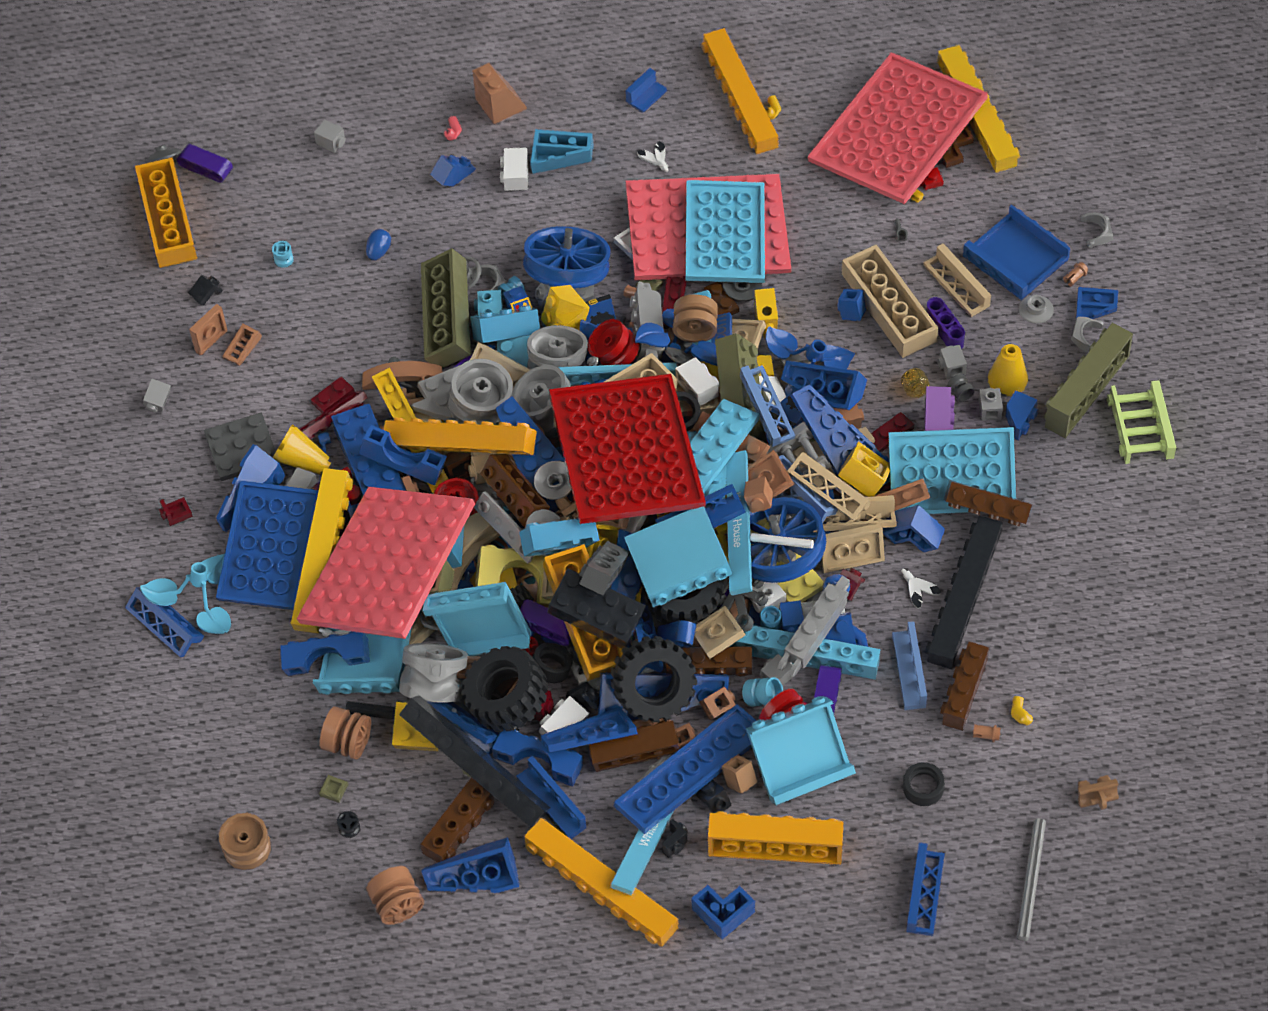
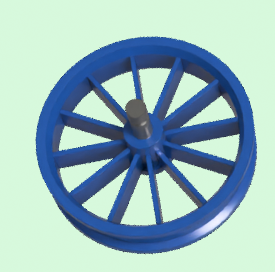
[523,226,611,288]
[749,497,826,583]

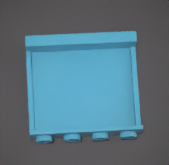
[624,506,732,607]
[423,582,531,656]
[313,627,412,695]
[746,696,856,805]

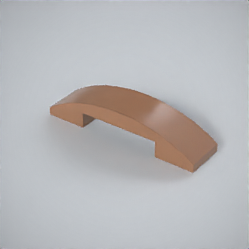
[362,361,443,390]

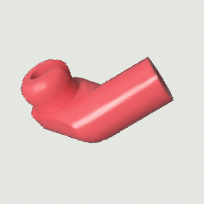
[444,116,462,141]

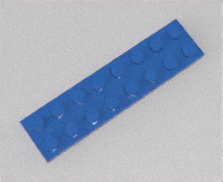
[614,704,757,834]

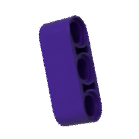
[176,144,233,183]
[926,297,965,349]
[520,599,571,646]
[814,665,842,714]

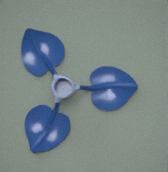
[635,309,718,366]
[765,326,855,396]

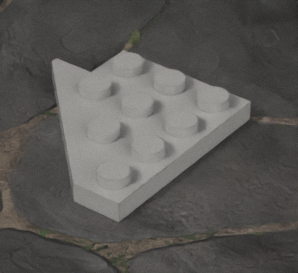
[411,365,460,421]

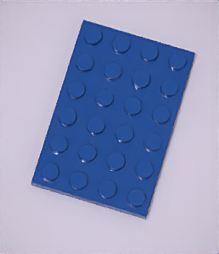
[216,480,319,610]

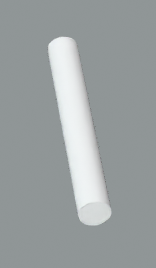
[750,533,814,549]

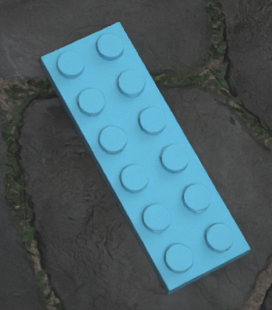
[690,399,760,493]

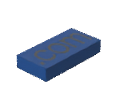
[711,312,732,344]

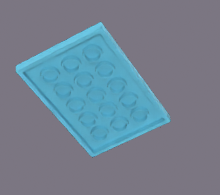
[685,180,765,283]
[888,427,1016,514]

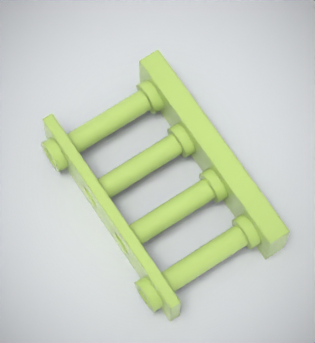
[1107,380,1176,464]

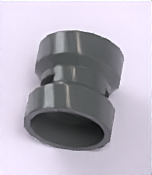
[947,373,975,402]

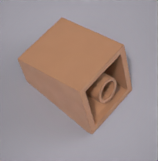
[472,63,527,124]

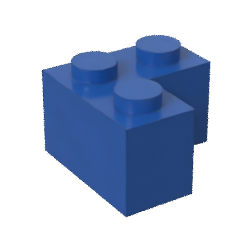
[883,505,945,552]
[691,885,755,940]

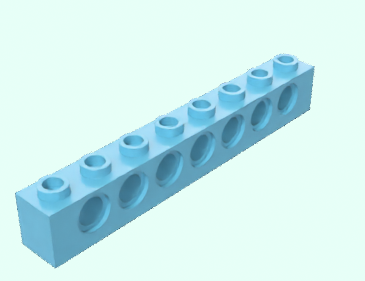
[729,624,880,680]

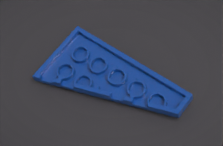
[790,385,890,492]
[496,396,574,513]
[598,672,729,721]

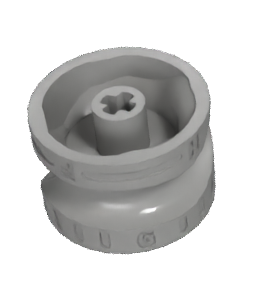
[527,325,588,386]
[448,359,513,425]
[511,365,573,439]
[399,643,468,702]

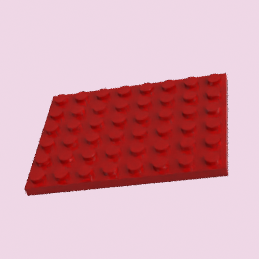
[549,374,706,524]

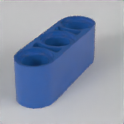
[656,621,696,648]

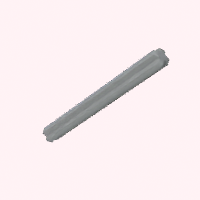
[1017,818,1046,941]

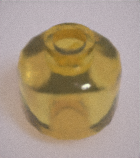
[900,368,930,398]

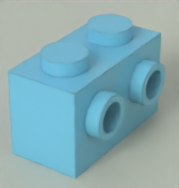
[474,290,503,316]

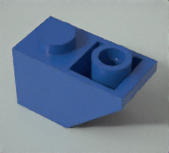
[430,155,476,186]
[1005,390,1039,441]

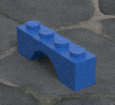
[359,425,447,486]
[280,631,370,676]
[492,729,583,787]

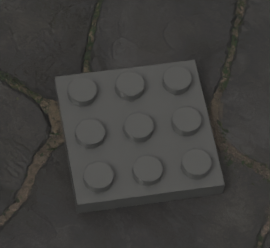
[204,412,276,481]

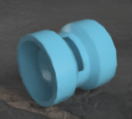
[272,241,294,268]

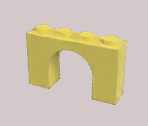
[475,545,552,608]

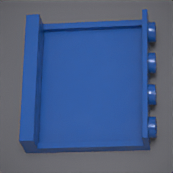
[963,205,1070,300]

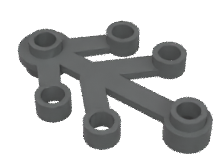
[717,576,768,632]

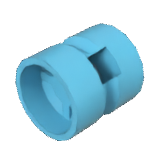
[742,677,783,707]

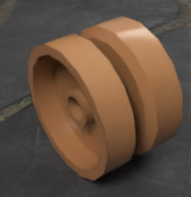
[673,294,718,342]
[219,813,271,870]

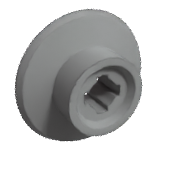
[1019,295,1054,323]

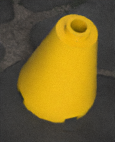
[988,344,1028,396]
[273,424,331,475]

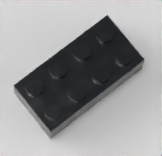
[547,568,646,649]

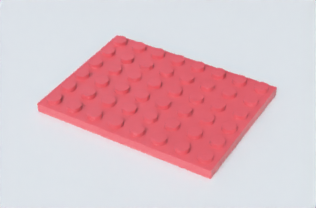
[808,52,988,204]
[626,174,791,280]
[297,487,475,639]

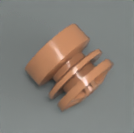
[320,706,371,760]
[366,866,424,925]

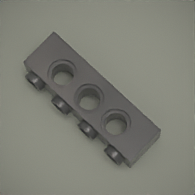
[579,541,630,595]

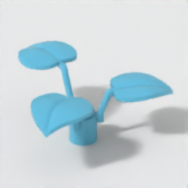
[140,554,231,634]

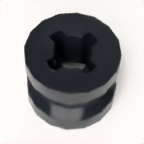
[337,811,360,838]

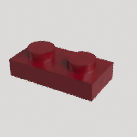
[310,377,355,413]

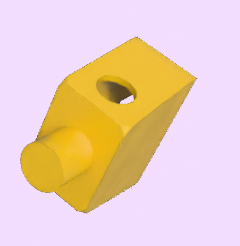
[754,288,778,339]

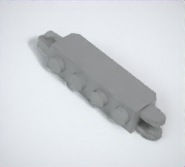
[630,282,665,361]
[777,576,850,677]

